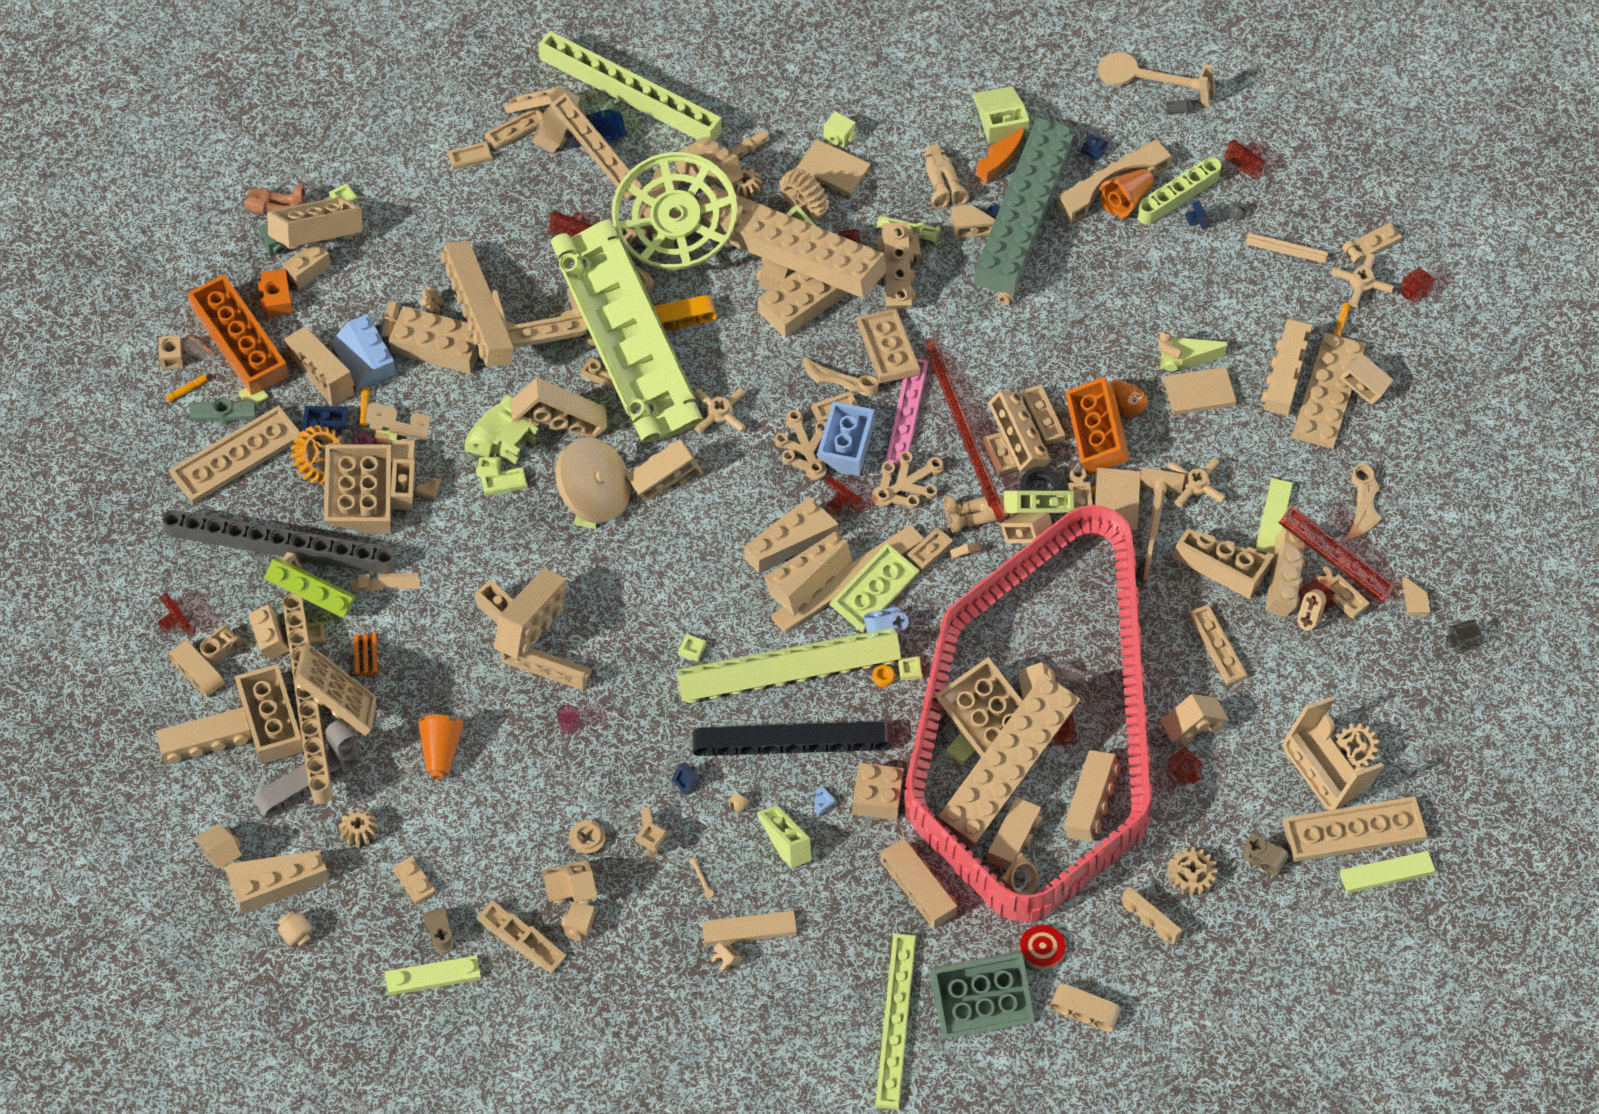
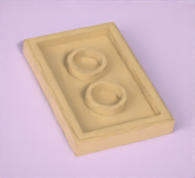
[797,139,870,197]
[1163,367,1236,415]
[1095,468,1141,533]

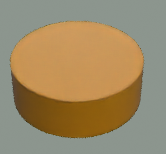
[872,665,895,687]

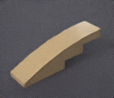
[476,900,566,973]

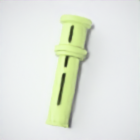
[877,215,941,244]

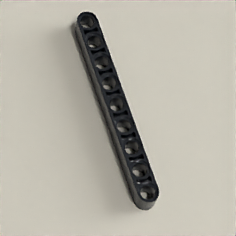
[692,722,893,756]

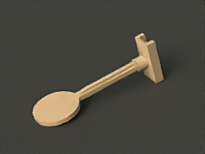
[1098,52,1215,107]
[1140,467,1185,581]

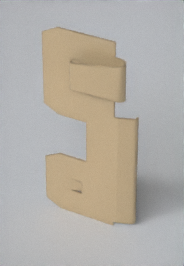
[365,402,430,441]
[352,573,420,591]

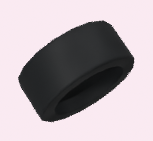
[1020,467,1061,491]

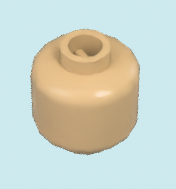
[278,911,312,946]

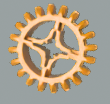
[290,425,346,484]

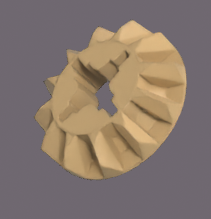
[569,820,606,855]

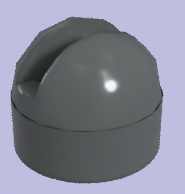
[1230,202,1247,220]

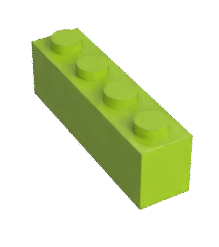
[264,557,356,618]

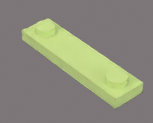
[385,955,481,996]

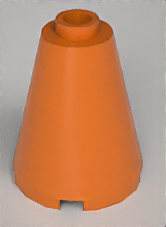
[1099,169,1154,218]
[418,715,464,779]

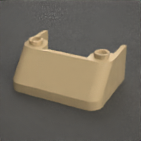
[492,288,588,348]
[1283,696,1384,810]

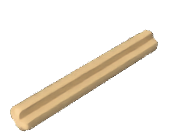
[1246,233,1328,263]

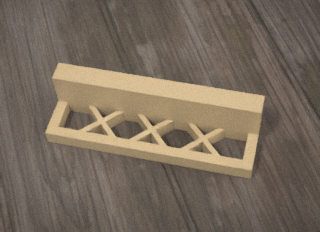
[500,648,592,690]

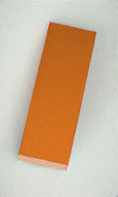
[976,128,1024,184]

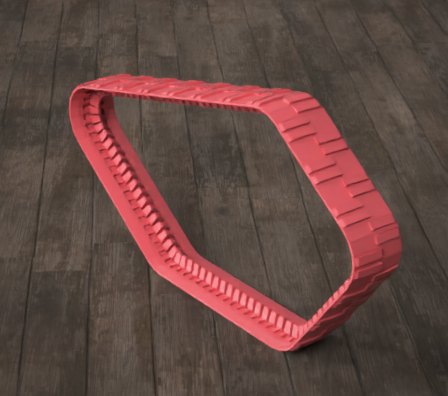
[904,505,1152,923]

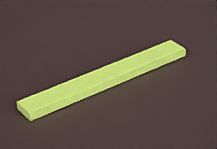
[875,933,916,1110]

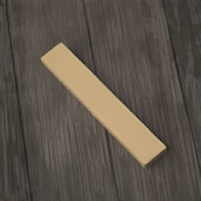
[550,92,644,201]

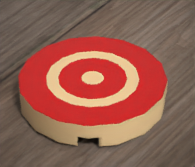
[1019,925,1066,970]

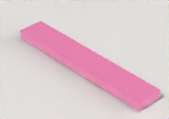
[885,359,929,469]

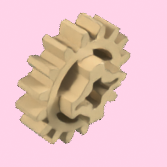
[1333,723,1381,770]
[1167,847,1218,897]

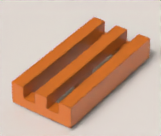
[354,633,378,677]

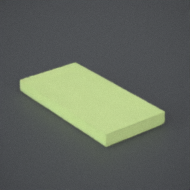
[829,543,920,633]

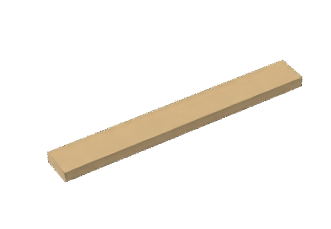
[772,524,924,634]

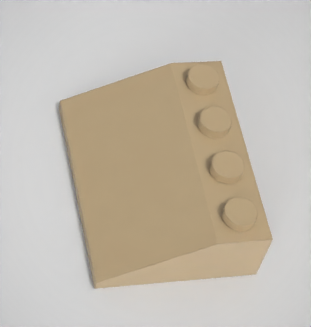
[324,445,392,534]
[934,657,1022,757]

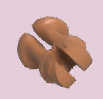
[244,184,306,214]

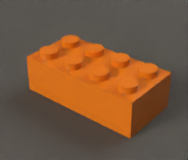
[1065,377,1130,474]

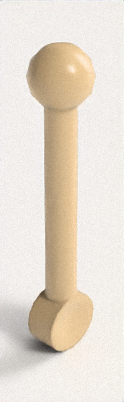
[690,857,714,899]

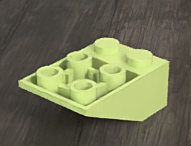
[973,86,1029,143]

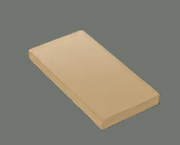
[856,308,921,383]

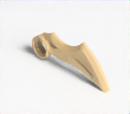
[802,357,879,396]
[1347,464,1382,540]

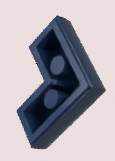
[302,406,349,445]

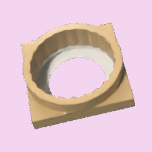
[1000,854,1041,895]

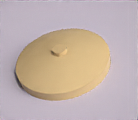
[555,437,631,523]

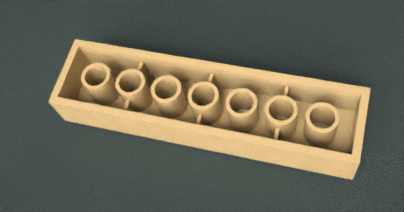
[937,673,1080,848]

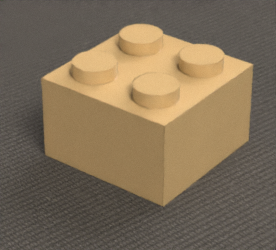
[852,763,904,820]

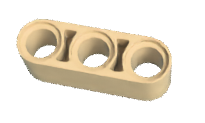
[167,640,225,698]
[1050,984,1121,1032]

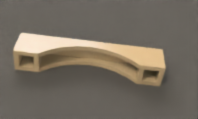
[1056,139,1171,224]

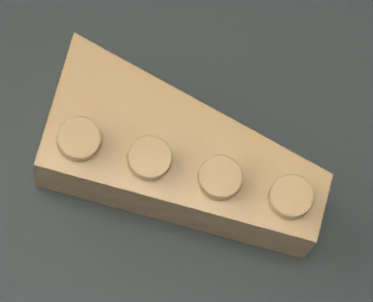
[1261,319,1312,416]
[284,327,355,407]
[511,377,607,438]
[744,496,839,573]
[1173,528,1274,599]
[224,850,329,914]

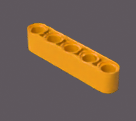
[654,295,717,332]

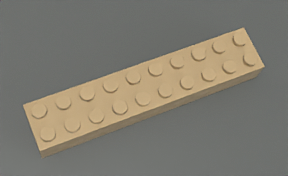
[698,185,887,299]

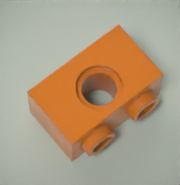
[257,269,293,318]

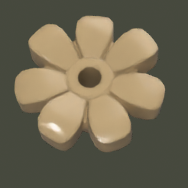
[419,286,443,313]

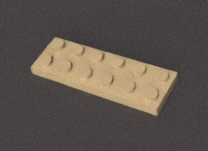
[1292,333,1366,449]
[169,405,300,504]
[1282,796,1427,862]

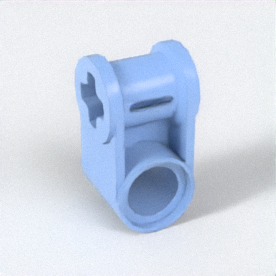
[864,607,909,632]

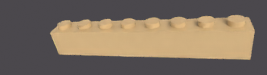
[441,241,514,367]

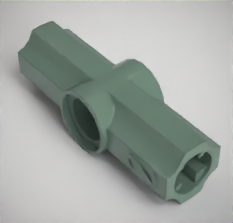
[189,397,256,425]

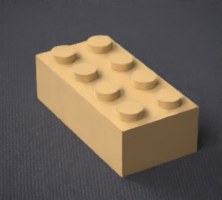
[267,196,362,249]
[758,271,849,338]
[389,306,479,374]
[494,568,567,659]
[235,664,304,765]

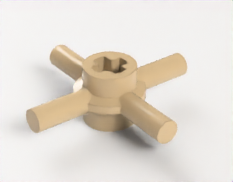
[1331,254,1394,307]
[694,388,746,434]
[1168,458,1226,507]

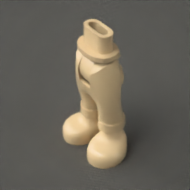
[924,144,969,209]
[944,495,1013,533]

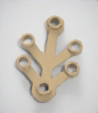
[775,410,827,480]
[871,451,944,509]

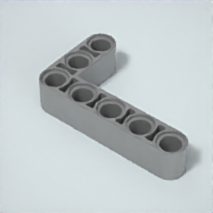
[253,720,359,819]

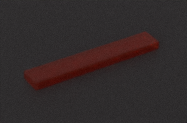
[1278,505,1396,603]

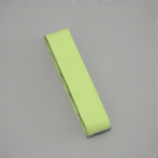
[1138,157,1221,224]

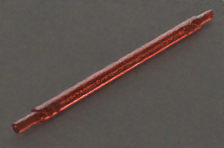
[925,339,1005,523]

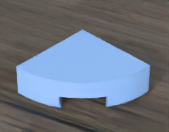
[814,786,837,817]

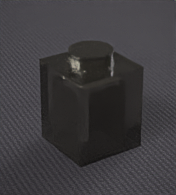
[1446,619,1483,655]

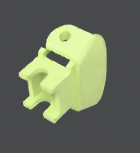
[464,394,538,465]

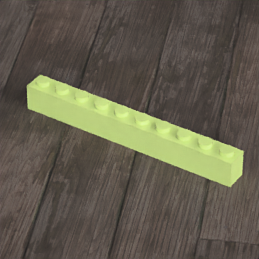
[539,31,722,141]
[676,628,901,703]

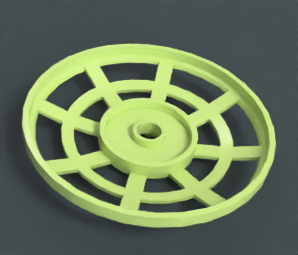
[612,152,738,270]

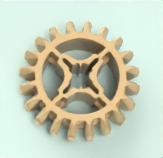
[779,168,829,221]

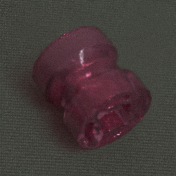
[557,705,580,734]

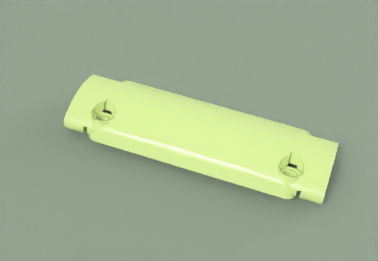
[550,220,703,443]

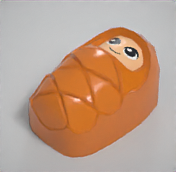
[1109,379,1148,418]

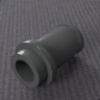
[1166,98,1192,114]

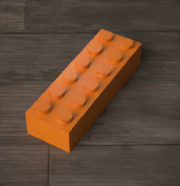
[187,274,289,396]

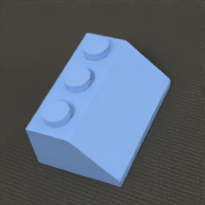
[331,314,396,391]
[817,401,875,476]

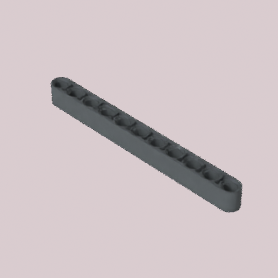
[162,510,396,574]

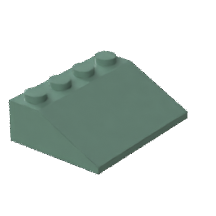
[927,951,1035,1039]

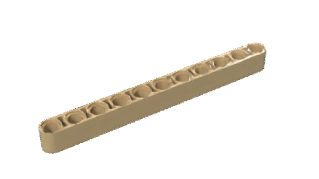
[283,593,333,804]

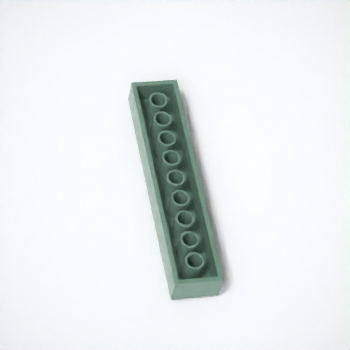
[974,117,1076,296]

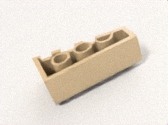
[764,532,852,616]

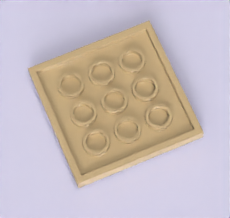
[294,643,377,736]

